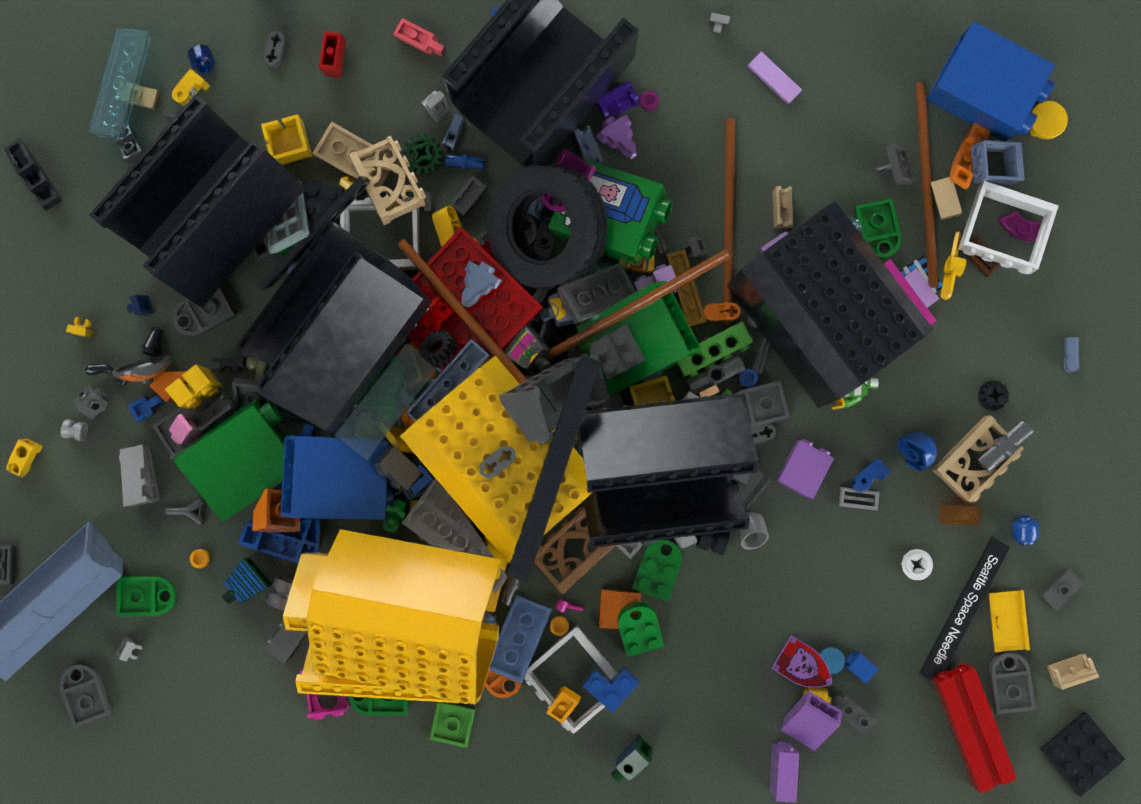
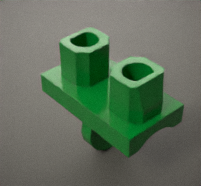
[382,499,406,533]

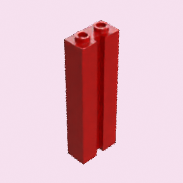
[932,664,1017,794]

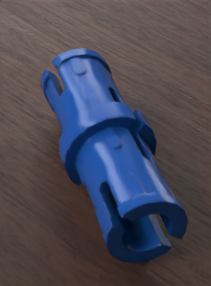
[445,154,485,170]

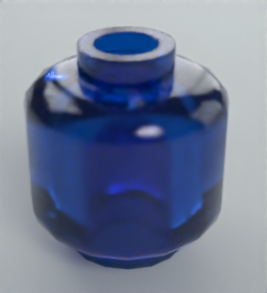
[187,44,216,74]

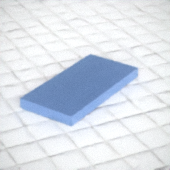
[489,595,552,684]

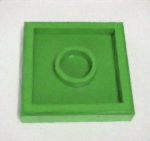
[429,702,476,748]

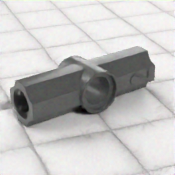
[686,355,745,395]
[977,421,1034,472]

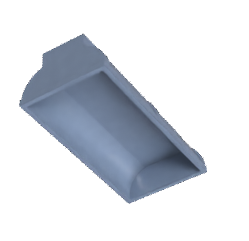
[0,521,123,681]

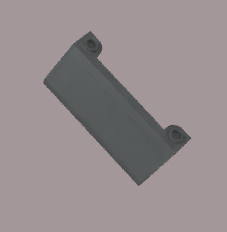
[499,354,610,444]

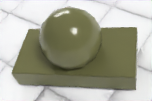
[245,355,270,381]

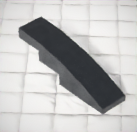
[4,138,62,211]

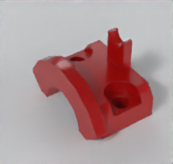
[419,296,455,333]

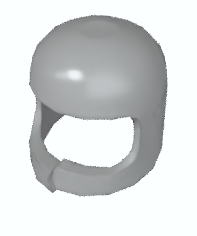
[740,512,769,550]

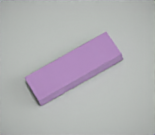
[748,51,802,105]

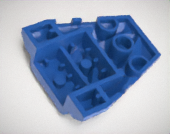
[238,482,321,564]

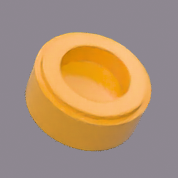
[190,549,211,569]
[550,616,569,636]

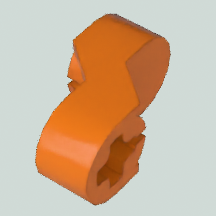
[703,302,741,322]

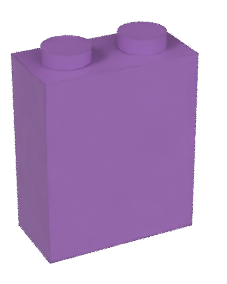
[775,439,834,499]
[781,691,843,751]
[769,741,799,803]

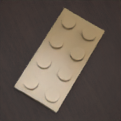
[312,121,398,188]

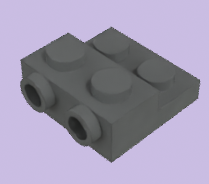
[590,325,646,380]

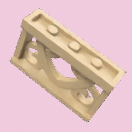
[349,136,426,225]
[931,415,1024,503]

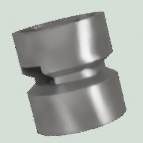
[266,576,293,610]

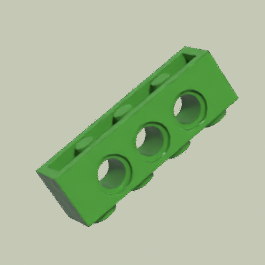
[676,321,753,379]

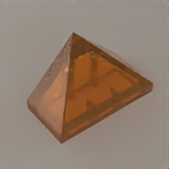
[940,505,980,525]

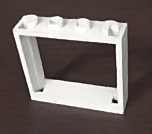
[958,181,1059,274]
[340,197,420,270]
[524,624,617,734]

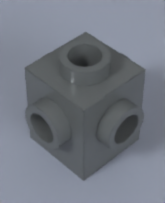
[73,385,108,420]

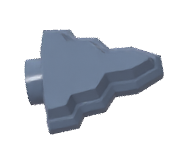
[462,261,502,308]

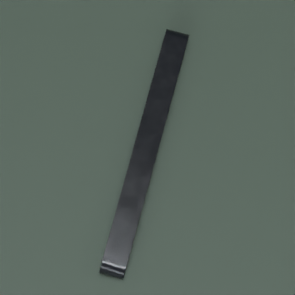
[506,355,601,582]

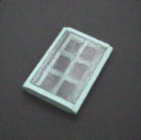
[267,181,310,254]

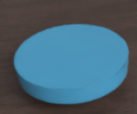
[820,647,845,674]

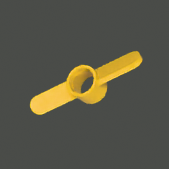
[940,231,966,300]

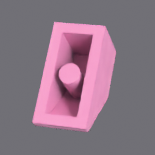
[169,414,203,445]

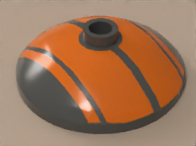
[112,355,172,384]

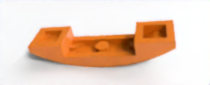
[950,122,990,190]

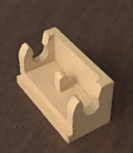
[930,177,962,220]
[772,186,793,229]
[1047,654,1099,690]

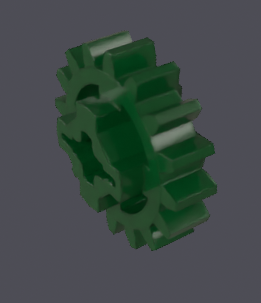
[402,134,444,176]

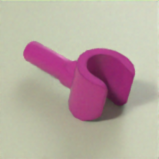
[555,599,583,612]

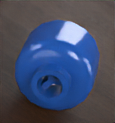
[1011,515,1039,545]

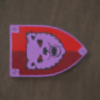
[772,635,833,688]

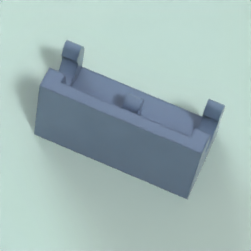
[574,126,604,165]

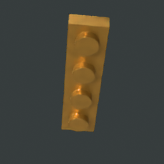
[666,249,706,327]

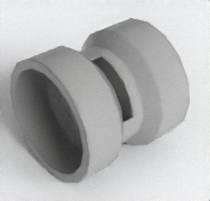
[61,419,89,441]

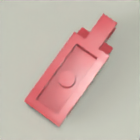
[393,18,446,56]

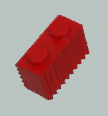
[318,31,346,78]

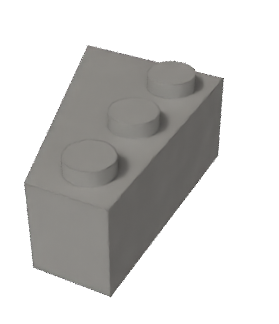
[119,445,161,507]

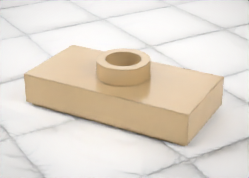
[116,81,159,110]

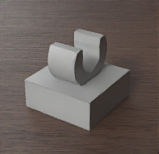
[709,13,730,33]
[117,635,142,662]

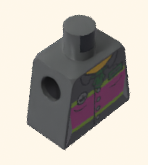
[503,325,551,372]

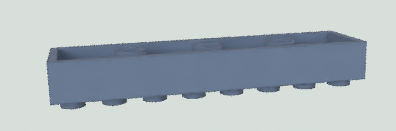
[406,339,491,422]

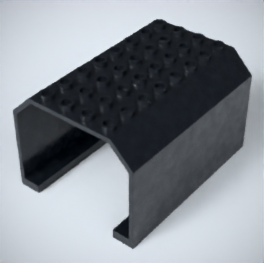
[442,0,639,167]
[89,94,306,308]
[727,201,933,408]
[237,219,432,430]
[577,394,759,548]

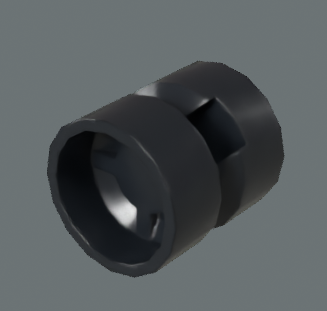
[696,532,730,555]

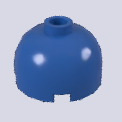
[897,432,937,471]

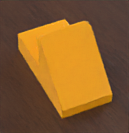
[546,686,581,724]

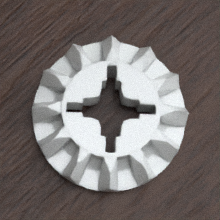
[901,549,933,580]

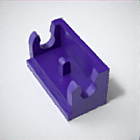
[596,81,639,121]

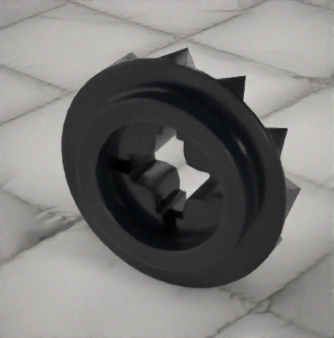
[978,380,1010,411]

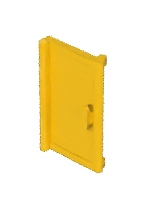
[989,590,1030,652]

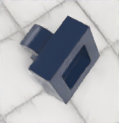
[127,295,154,316]

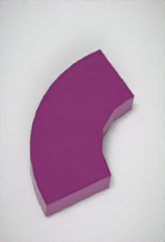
[998,211,1050,242]

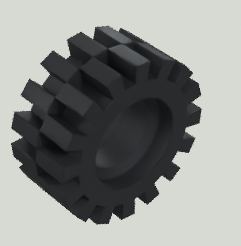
[419,329,458,368]

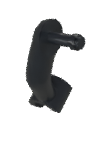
[85,364,128,386]

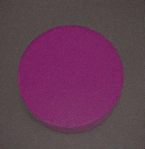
[640,91,659,111]

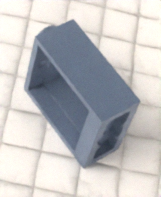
[971,140,1025,185]

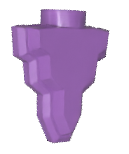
[596,115,637,159]

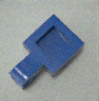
[128,395,166,423]

